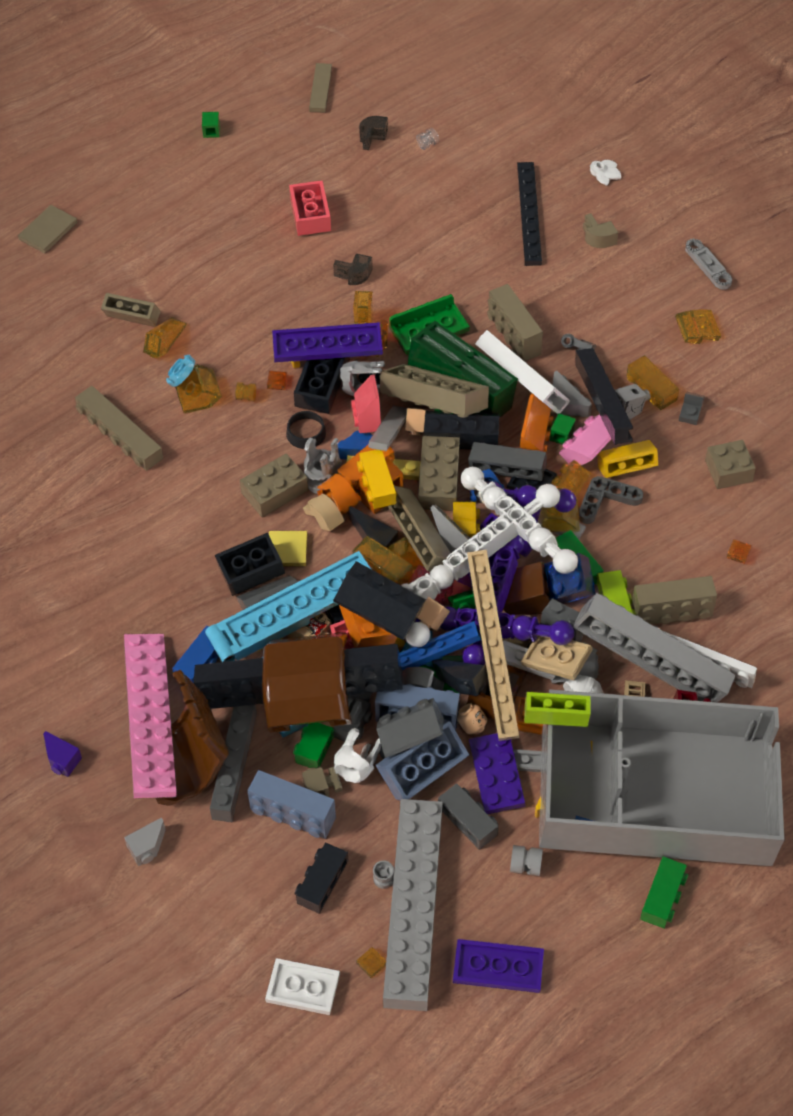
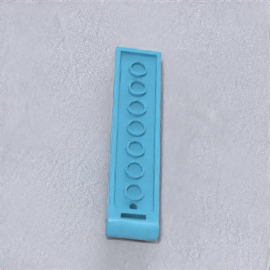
[205,551,371,662]

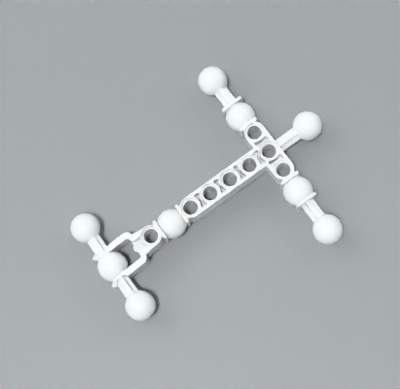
[401,467,578,647]

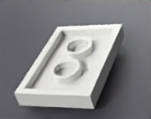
[265,958,340,1015]

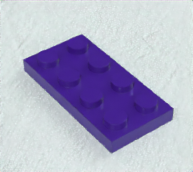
[469,733,526,814]
[453,939,544,993]

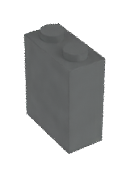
[540,599,583,643]

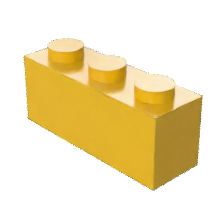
[597,440,658,478]
[357,449,396,509]

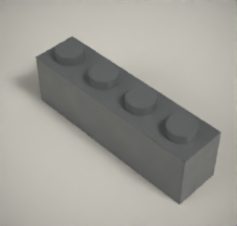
[468,442,547,481]

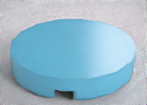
[166,355,195,387]

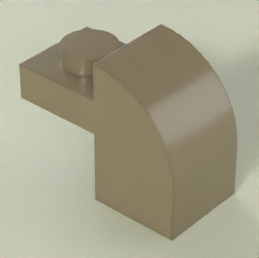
[583,213,618,248]

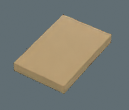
[521,636,593,681]

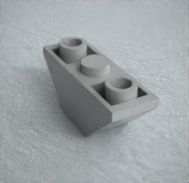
[553,371,592,417]

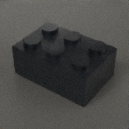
[215,532,285,596]

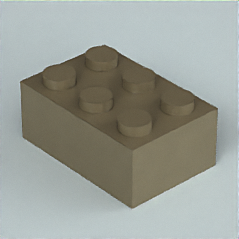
[240,453,308,517]

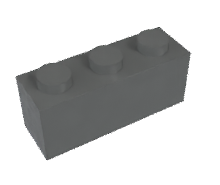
[438,783,498,850]

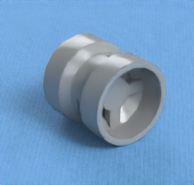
[373,860,394,889]

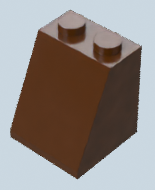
[503,562,557,615]

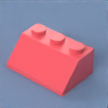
[351,375,381,433]

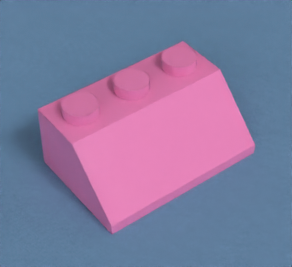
[559,414,611,469]

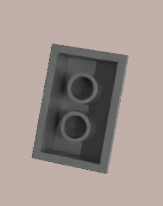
[237,575,298,610]
[377,698,444,758]

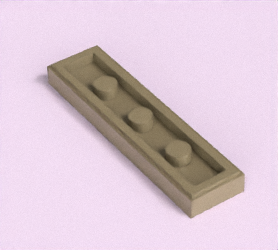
[309,63,332,113]

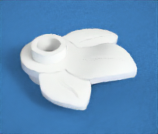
[590,160,622,185]

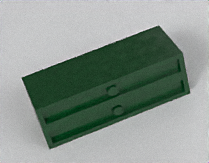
[408,321,518,418]

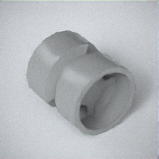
[510,845,543,876]

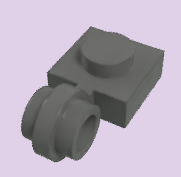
[561,334,596,351]

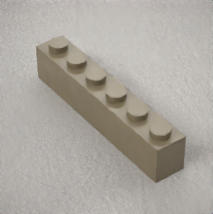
[75,386,163,471]
[388,486,451,572]

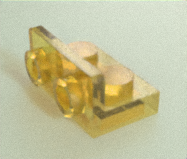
[551,460,591,496]

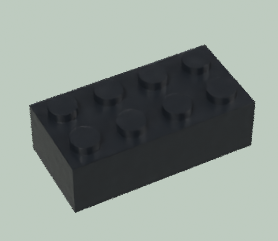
[293,357,350,414]

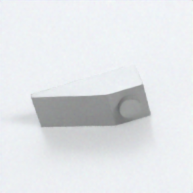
[431,504,471,553]

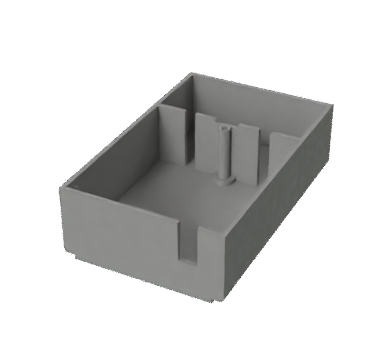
[539,689,784,866]

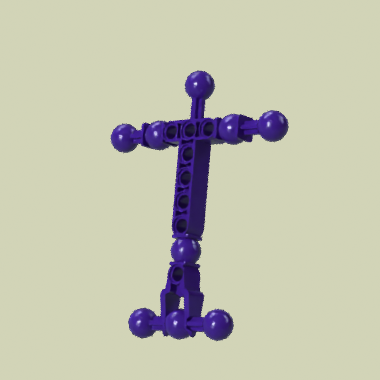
[414,482,576,665]

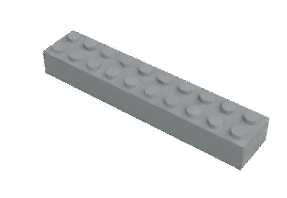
[383,799,442,1011]

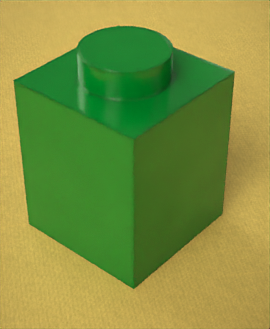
[202,112,220,138]
[550,413,576,445]

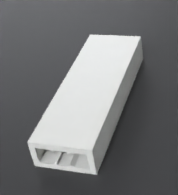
[475,330,570,414]

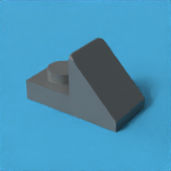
[679,392,705,425]

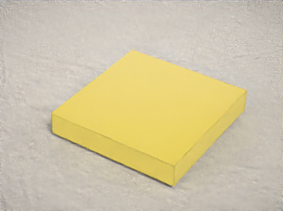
[269,531,307,566]

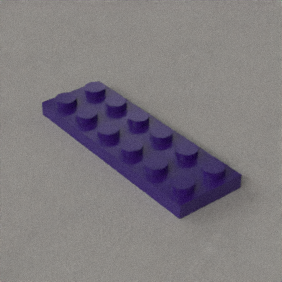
[272,322,383,363]

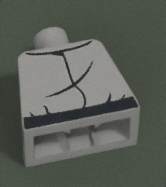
[615,384,651,419]

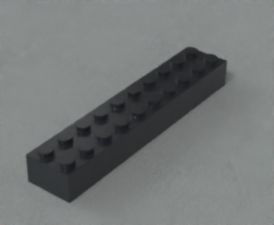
[194,644,403,709]

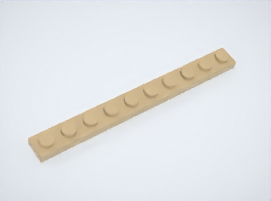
[467,549,519,741]

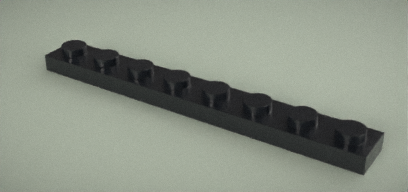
[517,162,542,266]

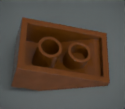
[467,664,528,720]

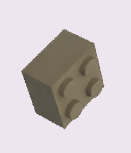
[705,440,756,489]

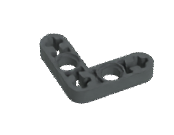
[578,476,643,524]

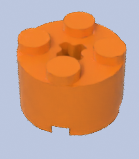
[317,474,361,515]

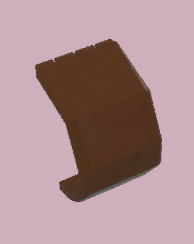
[262,632,352,733]
[156,670,229,806]

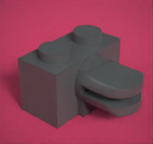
[332,695,373,745]

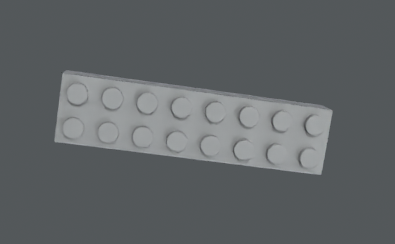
[573,593,735,703]

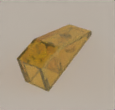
[143,318,187,358]

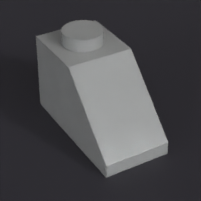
[124,817,166,866]

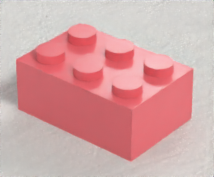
[289,181,331,236]

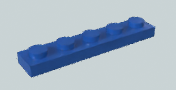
[399,621,481,670]

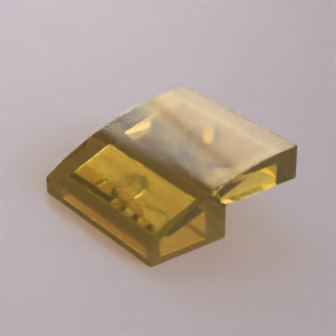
[675,309,721,344]

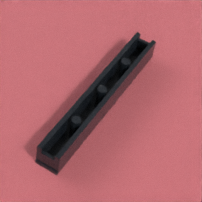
[575,348,633,445]

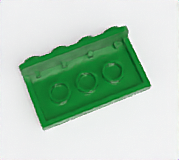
[389,294,470,355]

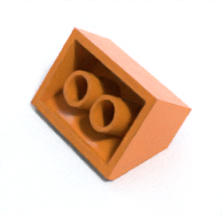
[520,394,554,453]

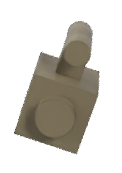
[302,767,343,797]

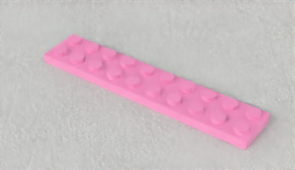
[124,634,176,798]

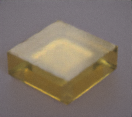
[356,947,386,978]

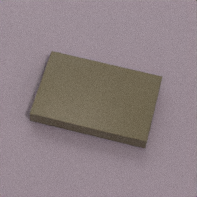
[18,205,77,253]

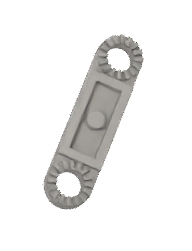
[685,238,732,290]

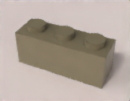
[101,293,160,327]

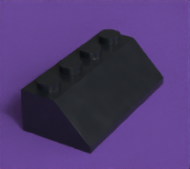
[424,411,499,449]
[333,561,426,640]

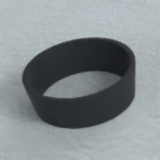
[286,411,326,449]

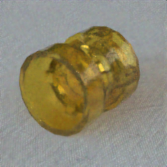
[235,382,256,401]

